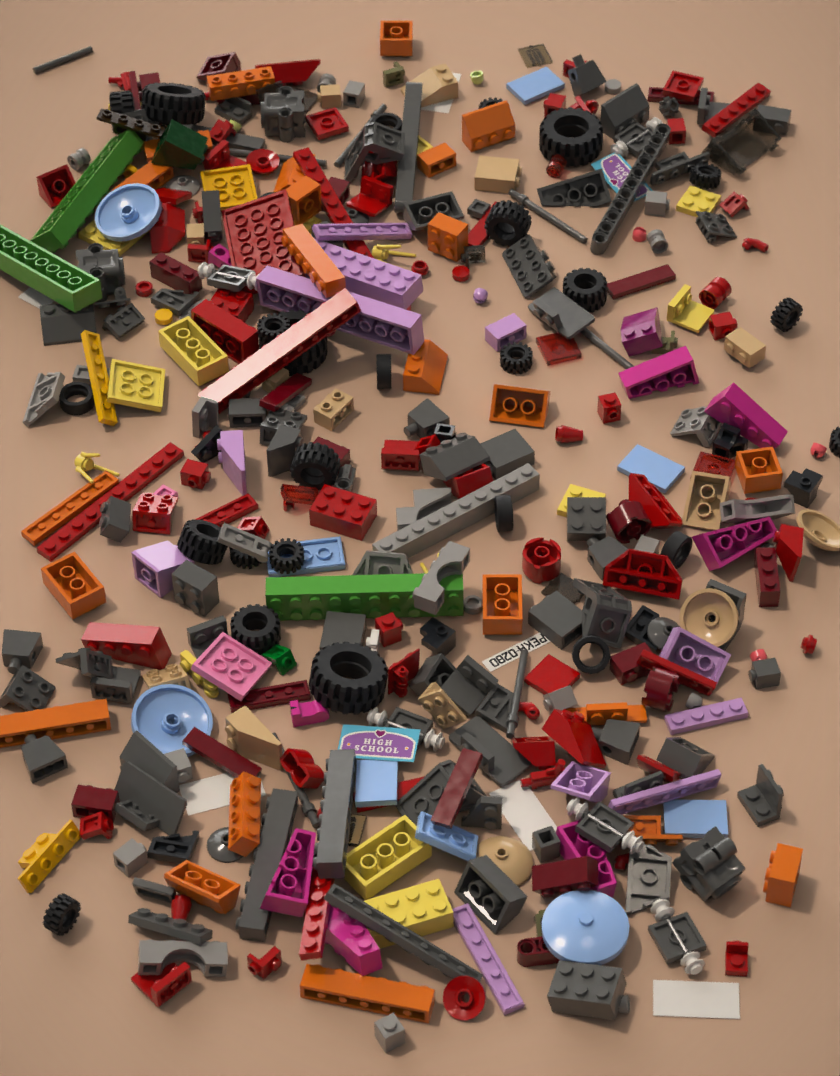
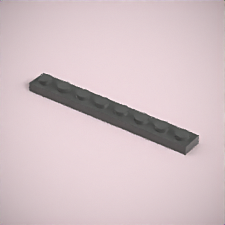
[324,884,483,982]

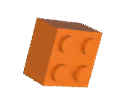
[380,21,413,57]
[286,176,322,226]
[428,212,468,262]
[735,447,783,494]
[763,843,803,908]

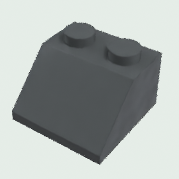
[266,425,304,477]
[409,653,456,697]
[656,737,715,779]

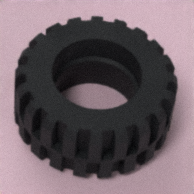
[141,83,206,125]
[539,107,603,168]
[259,310,328,376]
[309,642,388,715]

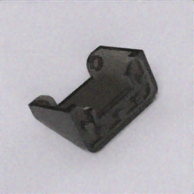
[701,108,782,176]

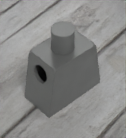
[568,54,606,96]
[403,398,450,438]
[587,536,628,581]
[2,629,43,674]
[592,719,640,765]
[21,734,68,784]

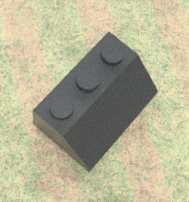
[600,83,650,139]
[403,191,464,231]
[40,304,97,346]
[419,433,490,481]
[120,730,180,793]
[454,855,528,934]

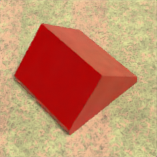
[37,164,76,208]

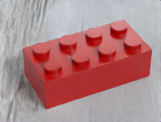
[191,299,259,364]

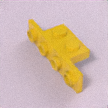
[17,820,81,893]

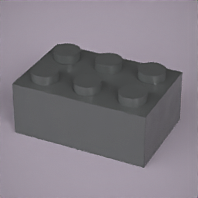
[547,960,627,1020]

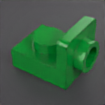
[262,644,297,675]

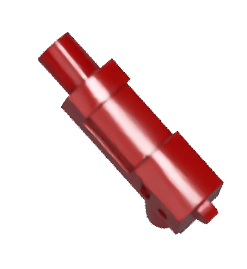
[109,72,131,91]
[520,759,566,789]

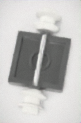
[610,117,663,157]
[197,262,260,292]
[367,707,445,752]
[566,797,644,855]
[648,899,707,975]

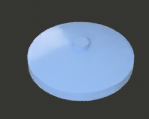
[95,183,162,242]
[131,684,213,757]
[542,890,629,965]

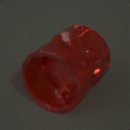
[546,155,567,178]

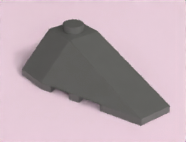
[537,169,612,206]

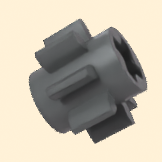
[659,96,679,118]

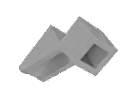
[396,487,451,531]
[720,494,795,524]

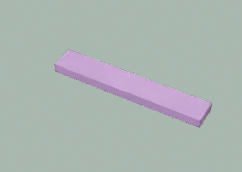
[312,223,413,241]
[608,769,722,815]
[452,903,524,1015]

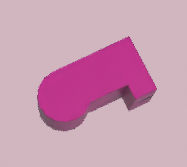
[208,244,232,268]
[290,700,330,728]

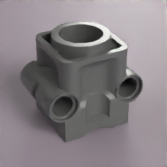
[261,86,306,143]
[76,243,125,303]
[672,826,746,902]

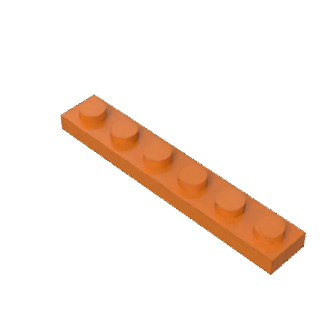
[21,471,119,546]

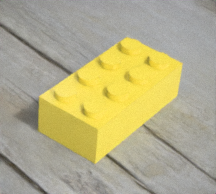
[158,316,229,386]
[344,815,432,900]
[364,879,454,949]

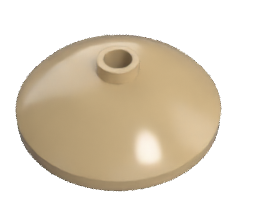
[796,509,840,552]
[680,588,739,647]
[476,836,533,887]

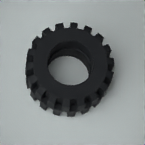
[109,91,134,134]
[484,200,532,247]
[563,268,607,313]
[290,442,341,491]
[177,519,228,565]
[230,604,281,655]

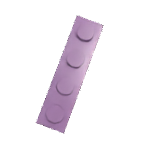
[664,698,748,735]

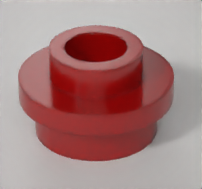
[411,260,429,276]
[801,634,817,654]

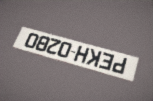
[482,633,551,672]

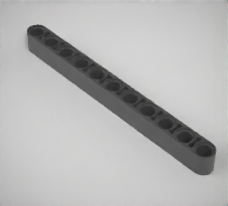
[395,82,423,213]
[590,123,671,255]

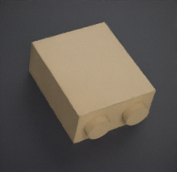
[474,155,522,193]

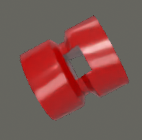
[699,277,732,309]

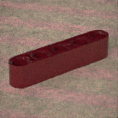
[517,936,559,967]

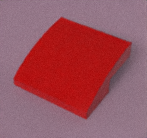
[637,755,680,783]

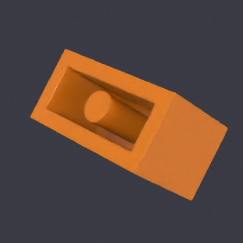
[417,142,456,178]

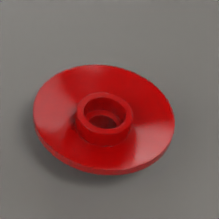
[246,149,280,174]
[443,976,486,1020]

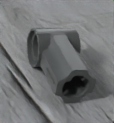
[335,464,356,492]

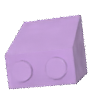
[131,540,195,598]

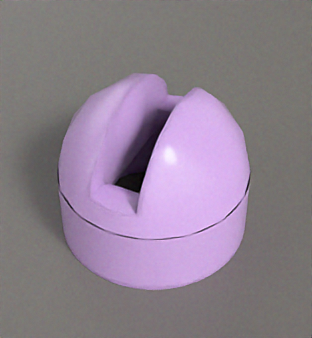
[473,288,488,304]

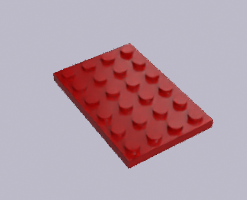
[221,189,306,294]

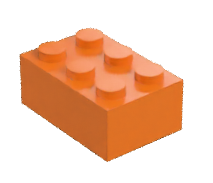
[41,551,106,620]
[482,574,523,635]

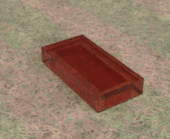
[280,484,319,505]

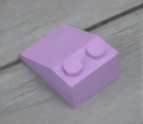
[217,430,247,496]
[659,627,731,683]
[550,761,611,802]

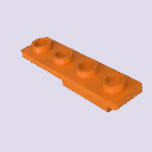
[567,702,647,726]
[623,815,683,846]

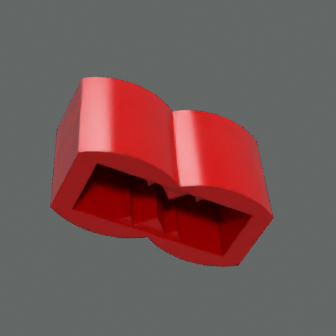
[280,748,324,789]

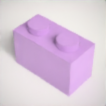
[485,313,527,352]

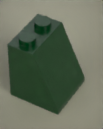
[151,120,208,170]

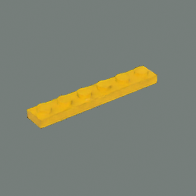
[81,330,118,426]

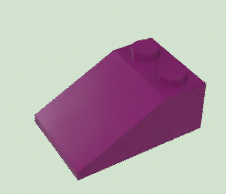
[621,307,663,356]

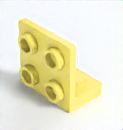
[667,284,714,333]

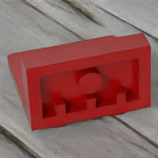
[204,140,247,170]
[346,175,394,217]
[381,440,420,471]
[132,493,178,535]
[131,961,192,1008]

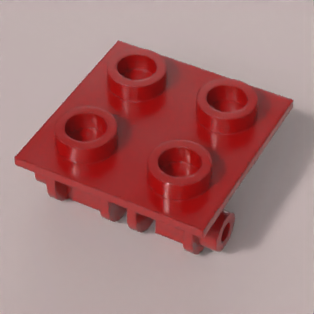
[388,648,420,698]

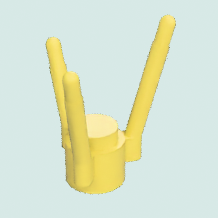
[372,244,416,263]
[74,452,120,484]

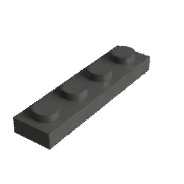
[128,908,213,945]

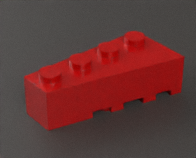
[81,622,172,670]

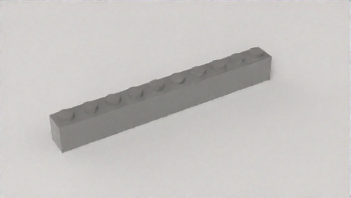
[372,463,540,558]

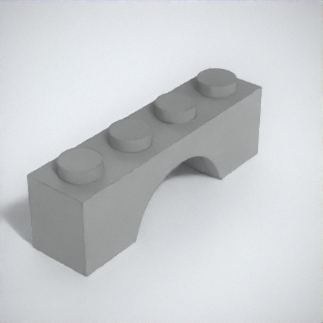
[412,541,470,615]
[138,939,228,977]

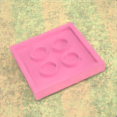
[191,632,272,701]

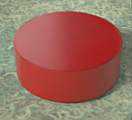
[452,266,470,282]
[135,281,153,297]

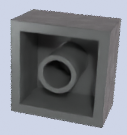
[567,497,606,541]
[172,560,219,617]

